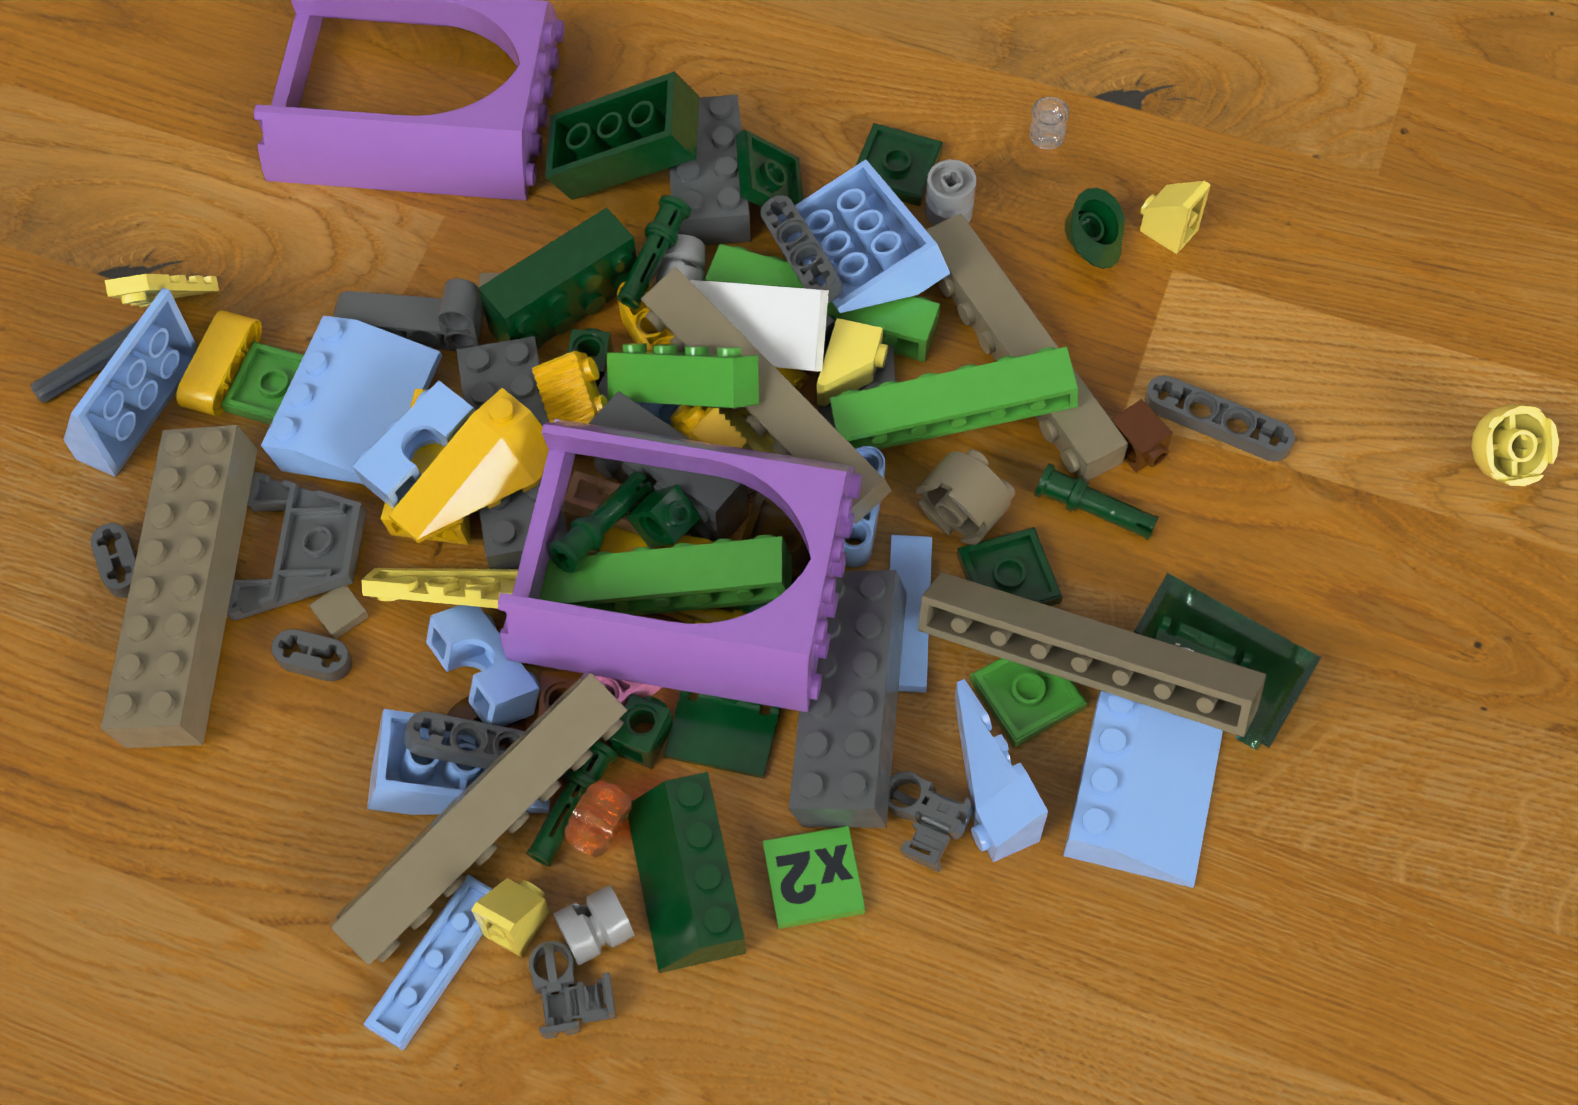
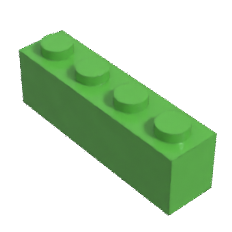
[607,343,759,408]

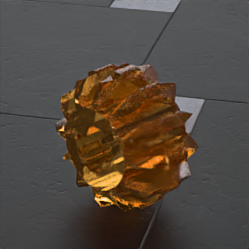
[565,779,632,858]

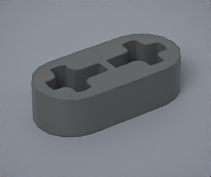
[91,523,137,598]
[271,629,352,681]

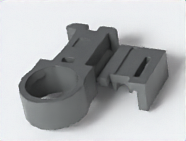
[888,771,974,872]
[529,941,616,1039]

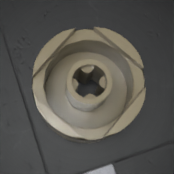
[916,449,1015,544]

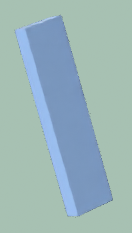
[890,535,932,693]
[364,874,492,1051]

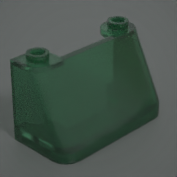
[1134,573,1322,751]

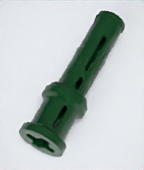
[617,195,692,309]
[1034,463,1159,540]
[547,472,652,573]
[526,740,618,867]

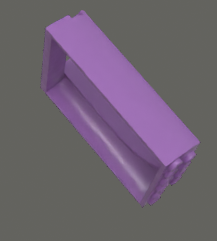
[254,0,565,201]
[498,419,862,712]

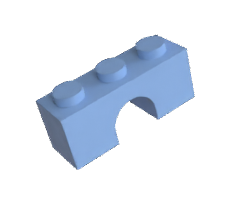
[352,381,475,509]
[426,605,540,727]

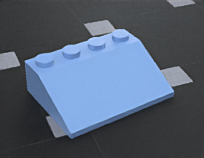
[777,159,950,313]
[63,288,198,477]
[261,316,442,484]
[1063,690,1223,888]

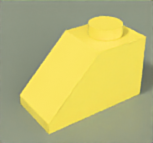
[1140,181,1211,254]
[817,318,888,406]
[471,878,550,957]

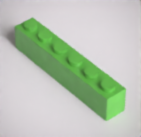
[705,244,940,362]
[829,347,1078,450]
[540,535,792,616]

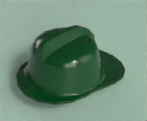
[1064,187,1125,269]

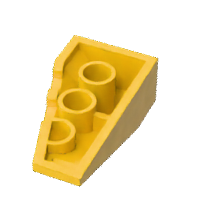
[389,388,549,543]

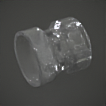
[1029,97,1069,149]

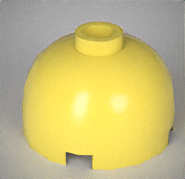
[1471,404,1559,486]

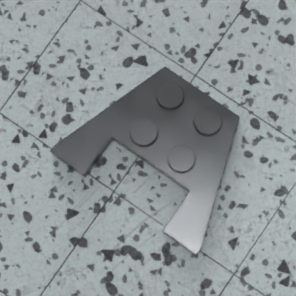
[227,472,367,620]

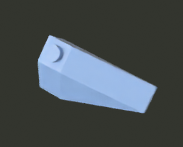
[954,679,1048,862]
[367,709,550,815]

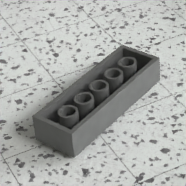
[456,336,568,569]
[789,570,907,828]

